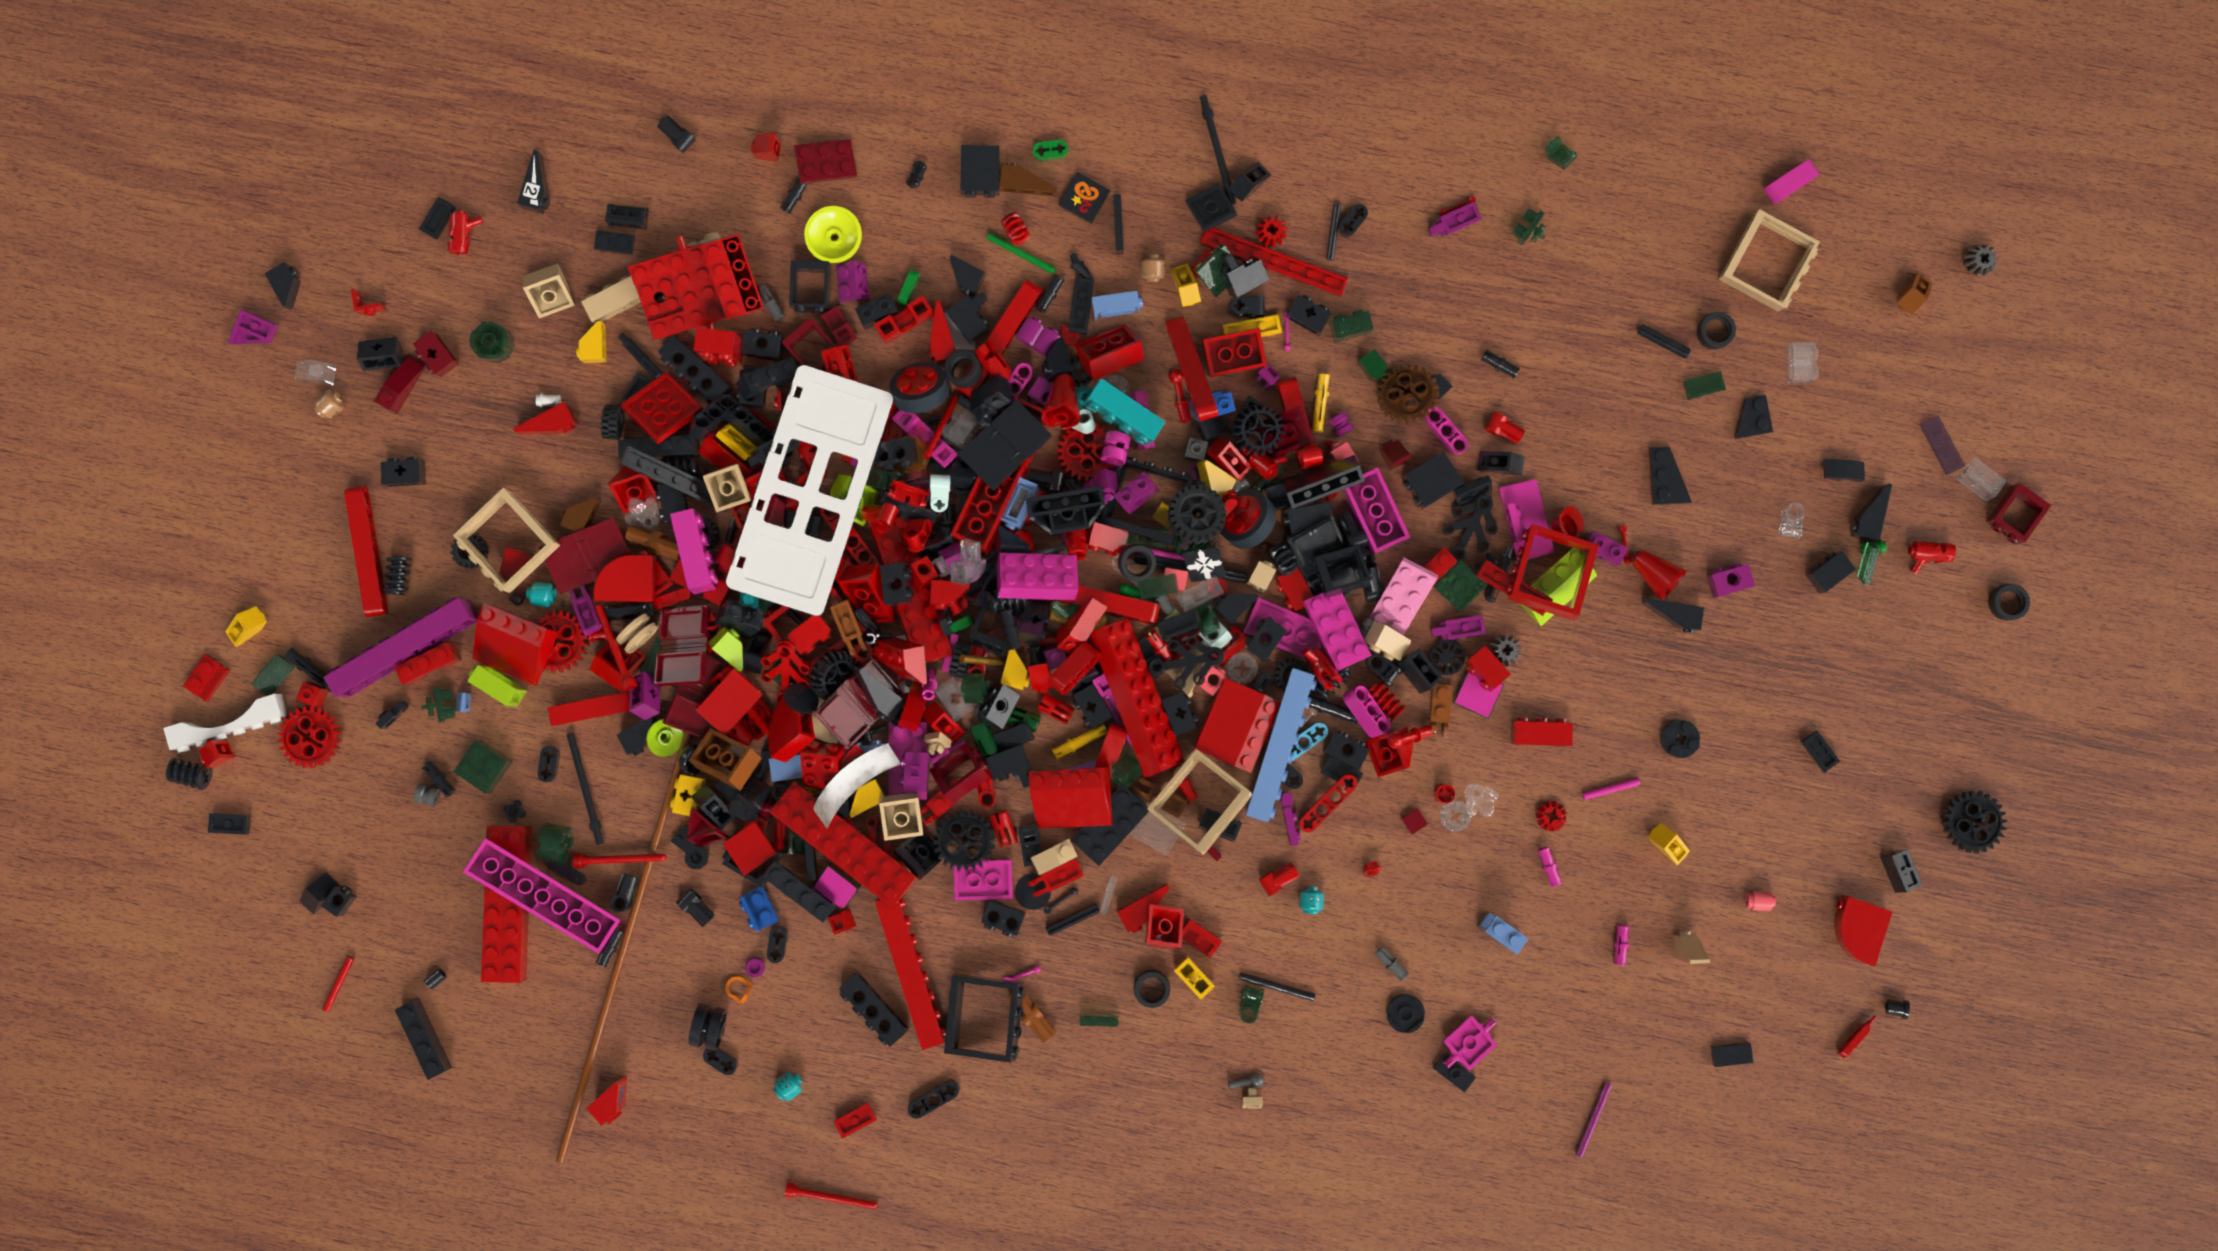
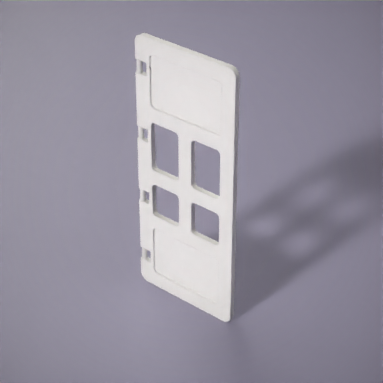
[726,365,893,616]

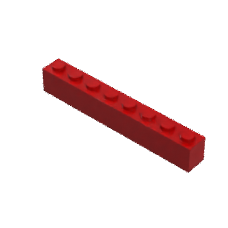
[875,898,946,1050]

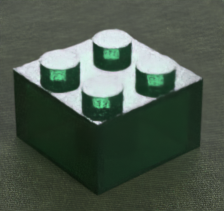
[453,740,513,794]

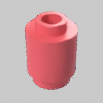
[1745,891,1776,911]

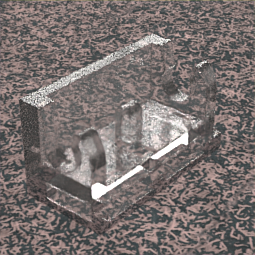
[1955,458,2006,501]

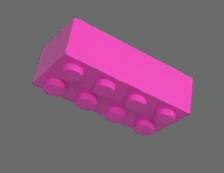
[1343,468,1410,555]
[670,508,718,594]
[997,553,1078,600]

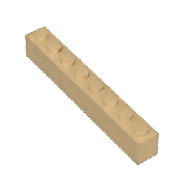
[581,232,721,324]

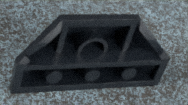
[1026,486,1105,535]

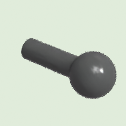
[1227,1073,1264,1089]

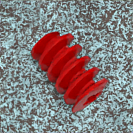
[1368,681,1406,722]

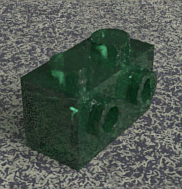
[1330,309,1374,343]

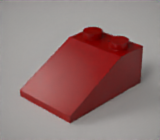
[837,563,895,623]

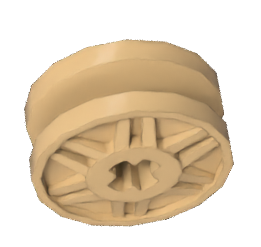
[616,614,658,654]

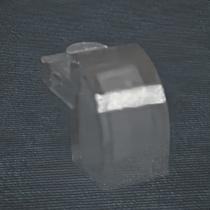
[950,539,986,585]

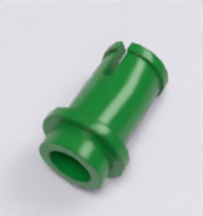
[1860,539,1887,555]
[1118,583,1144,600]

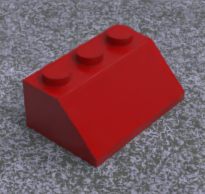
[1074,324,1144,380]
[699,423,764,480]
[874,637,927,684]

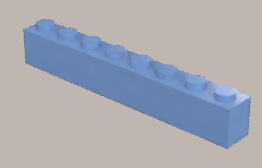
[1246,667,1317,822]

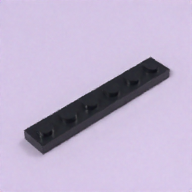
[619,446,727,513]

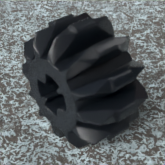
[1269,542,1299,576]

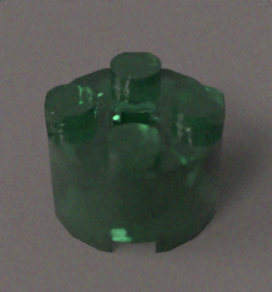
[469,321,514,363]
[535,822,574,865]

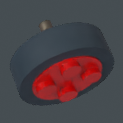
[889,362,949,413]
[1220,489,1276,549]

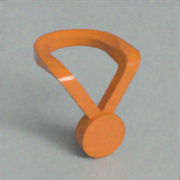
[725,976,753,1004]

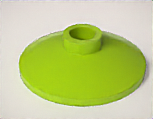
[646,719,684,757]

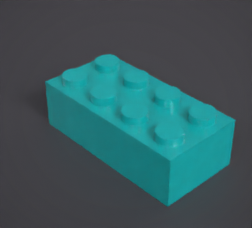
[1083,378,1166,445]

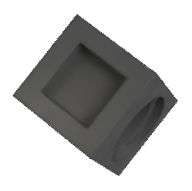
[1184,437,1208,462]

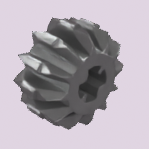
[1963,244,1999,276]
[1490,634,1523,667]

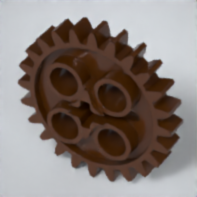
[1376,364,1440,425]

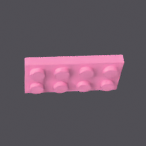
[1369,558,1438,635]

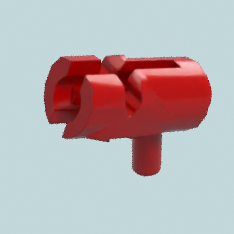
[448,210,484,255]
[975,340,1012,380]
[796,441,829,485]
[1239,443,1287,479]
[1064,529,1087,560]
[1908,541,1956,574]
[1302,648,1342,690]

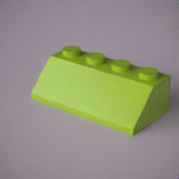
[1519,547,1597,627]

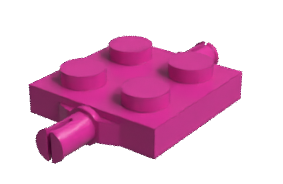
[1442,1015,1497,1071]

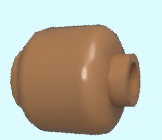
[1140,255,1165,282]
[314,390,344,419]

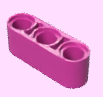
[1763,159,1820,205]
[997,363,1033,414]
[1423,407,1468,455]
[1343,686,1391,738]

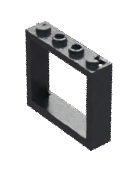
[1099,456,1196,547]
[944,974,1025,1063]

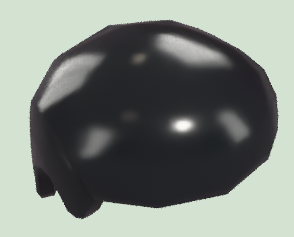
[678,744,701,776]

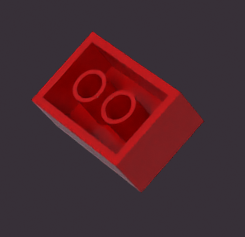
[693,327,743,367]
[1201,328,1267,377]

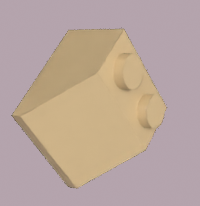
[522,263,575,318]
[703,464,751,512]

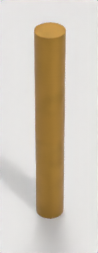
[959,655,1006,666]

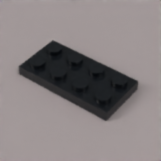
[1071,783,1149,866]

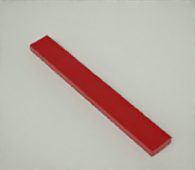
[1200,228,1349,297]

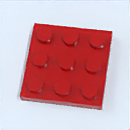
[621,372,703,444]

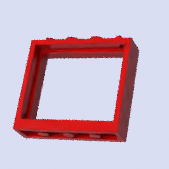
[1507,524,1599,621]
[763,585,866,676]

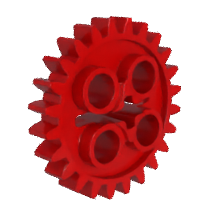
[1057,423,1115,483]
[537,610,590,673]
[277,706,342,768]

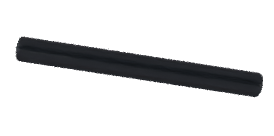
[1134,553,1247,583]

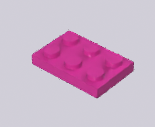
[954,860,1013,901]

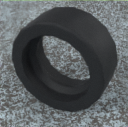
[1697,312,1736,350]
[944,349,983,388]
[1118,544,1156,581]
[1988,584,2030,621]
[1134,970,1170,1008]

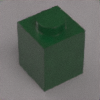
[1358,349,1388,381]

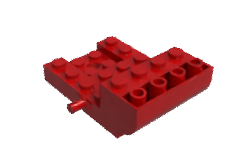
[628,233,764,340]

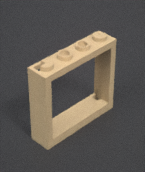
[1718,209,1820,312]
[453,487,560,593]
[1148,749,1252,855]

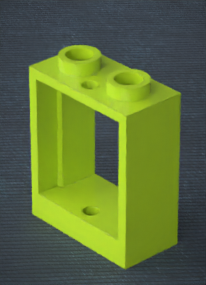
[468,665,528,707]

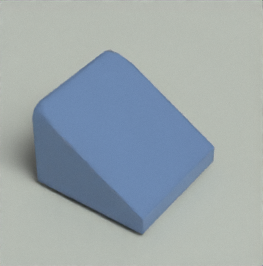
[455,692,471,712]

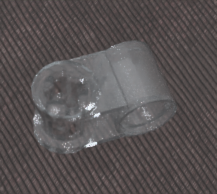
[1778,502,1804,540]

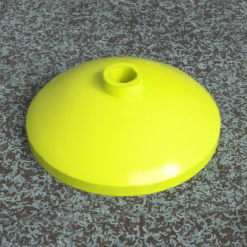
[804,206,862,263]

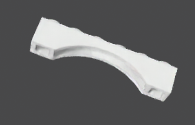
[163,694,288,753]

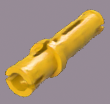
[1311,374,1330,432]
[1052,723,1108,760]

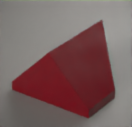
[756,494,787,527]
[686,807,729,846]

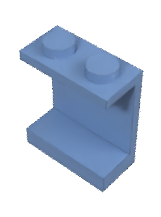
[1477,912,1528,955]

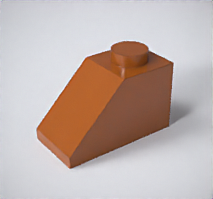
[1897,272,1933,315]

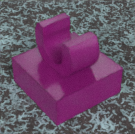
[1256,364,1282,389]

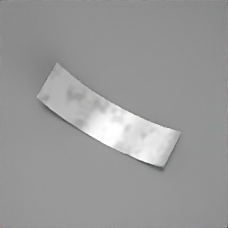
[813,743,901,829]

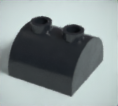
[894,831,943,881]

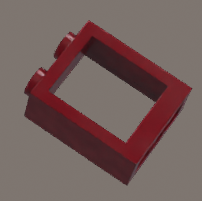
[782,317,837,372]
[1986,483,2052,544]
[929,743,990,805]

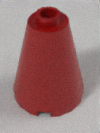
[1042,374,1080,429]
[1632,550,1687,601]

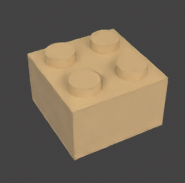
[879,792,923,841]

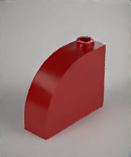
[594,552,656,602]
[768,696,815,763]
[1834,895,1893,967]

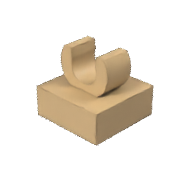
[924,731,952,755]
[1242,1088,1263,1109]

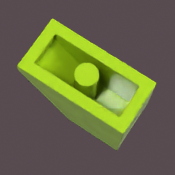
[709,626,743,672]

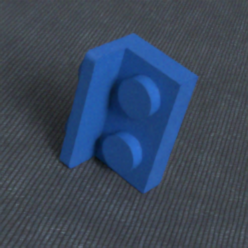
[739,887,780,932]

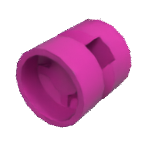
[1101,431,1131,466]

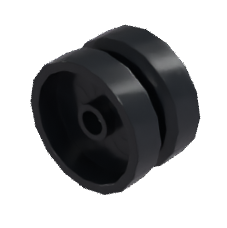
[688,1003,727,1052]

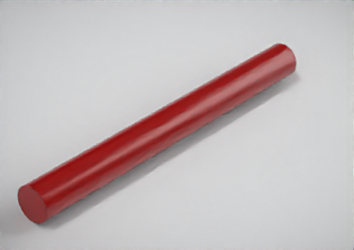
[923,395,959,459]

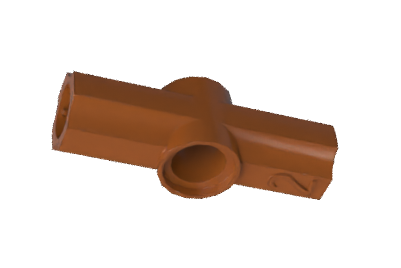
[625,525,681,561]
[1007,992,1056,1043]

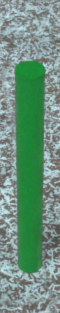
[986,232,1056,275]

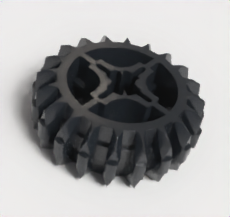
[1233,404,1285,456]
[808,648,856,699]

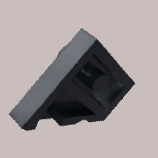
[1735,395,1773,439]

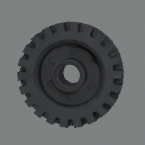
[1168,485,1227,544]

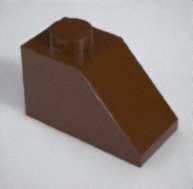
[560,498,601,532]

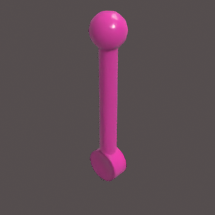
[1283,311,1291,351]
[1003,965,1041,981]

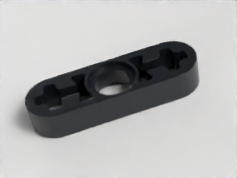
[908,1080,960,1119]

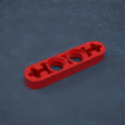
[1299,773,1357,832]

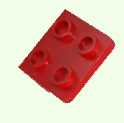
[800,741,845,789]

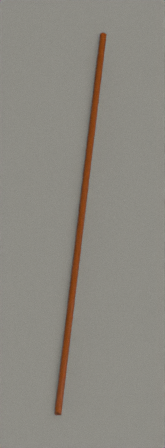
[556,732,692,1163]

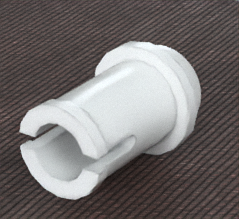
[536,393,561,408]

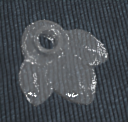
[624,496,659,530]
[1465,783,1499,817]

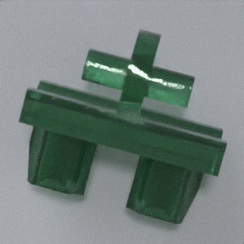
[1512,209,1546,245]
[421,687,455,723]

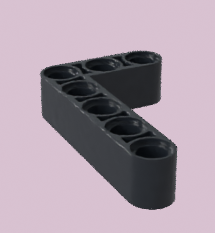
[689,394,793,468]

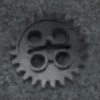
[1941,791,2007,854]
[933,810,996,873]

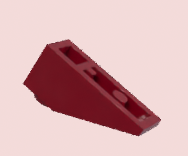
[374,355,426,414]

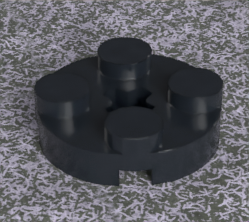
[1660,720,1700,758]

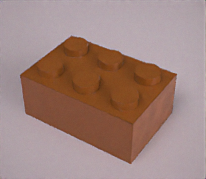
[688,728,762,790]

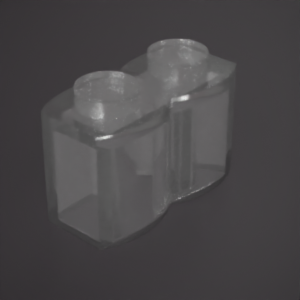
[942,407,982,449]

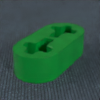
[1033,140,1069,161]
[898,269,921,305]
[947,615,975,637]

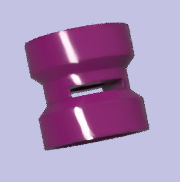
[1329,412,1354,438]

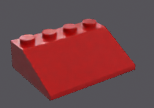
[472,603,559,686]
[1194,678,1281,773]
[1029,767,1113,829]

